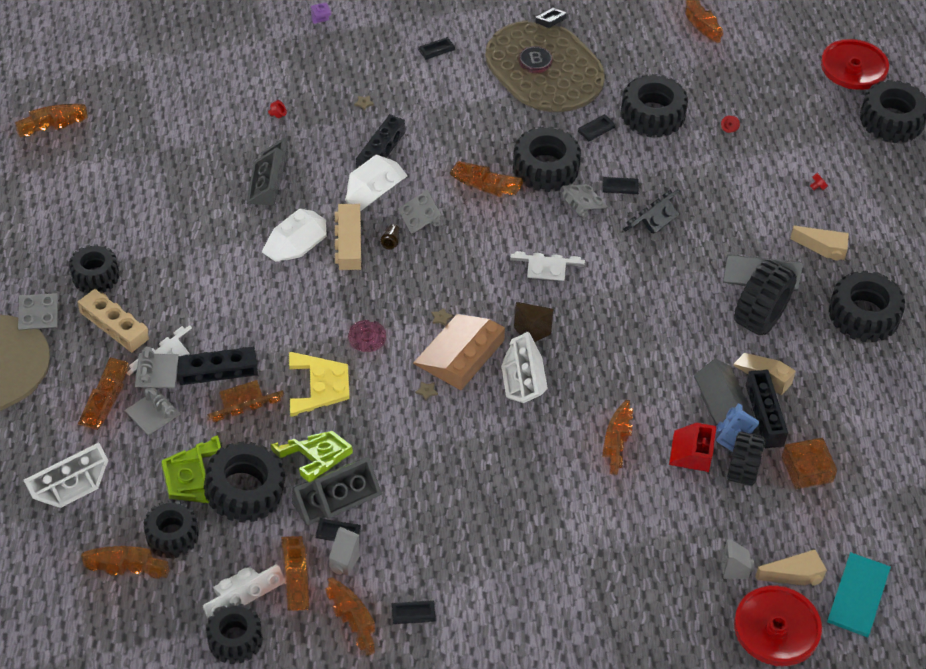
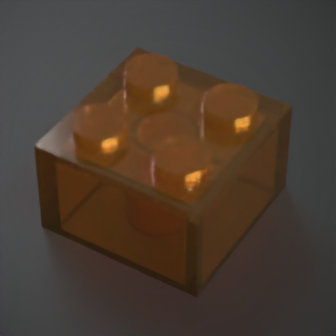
[782,437,837,490]

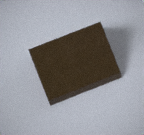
[514,302,554,343]

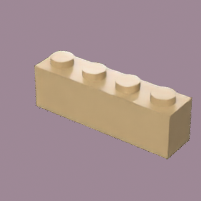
[335,204,361,270]

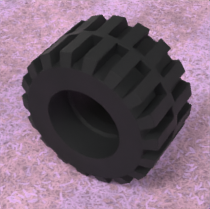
[69,244,119,294]
[727,431,765,486]
[143,500,199,558]
[206,603,263,664]

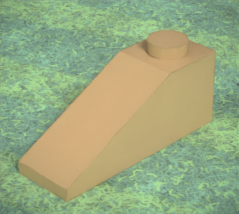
[791,226,848,261]
[733,353,796,395]
[755,550,827,586]

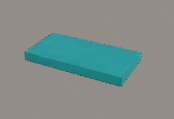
[827,552,891,638]

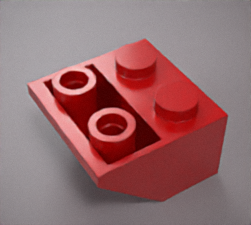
[669,423,717,472]

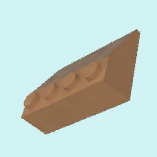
[413,314,505,390]

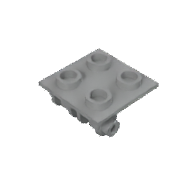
[562,184,608,218]
[398,190,441,233]
[18,293,60,330]
[135,347,179,388]
[125,388,181,436]

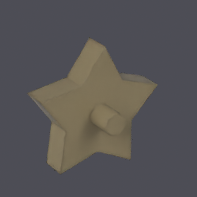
[354,96,374,111]
[431,308,453,326]
[415,382,438,400]

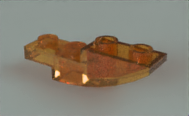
[685,0,723,43]
[15,104,88,138]
[450,161,523,197]
[78,357,130,430]
[602,400,633,475]
[281,536,309,611]
[81,546,170,579]
[325,577,375,656]

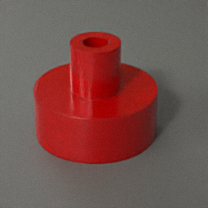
[268,100,287,119]
[721,115,740,133]
[810,172,828,191]

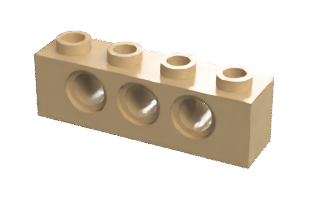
[78,289,149,353]

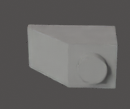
[329,527,360,576]
[721,539,754,579]

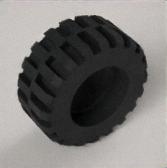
[621,74,688,137]
[860,80,926,143]
[513,126,581,192]
[734,260,797,336]
[828,271,905,342]
[204,441,285,523]

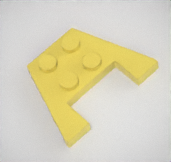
[289,352,349,417]

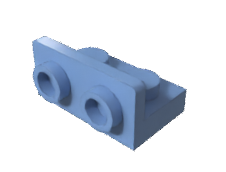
[715,403,759,452]

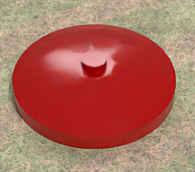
[821,39,889,90]
[734,586,822,666]

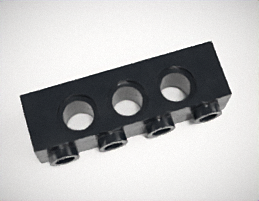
[356,114,405,169]
[177,347,258,385]
[746,369,788,449]

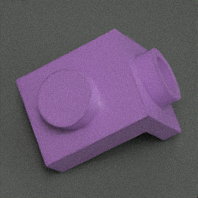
[311,2,331,24]

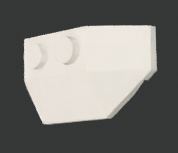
[345,155,407,211]
[262,208,327,262]
[501,332,548,403]
[23,442,108,508]

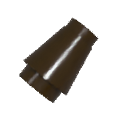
[381,224,400,250]

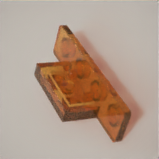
[206,380,284,423]

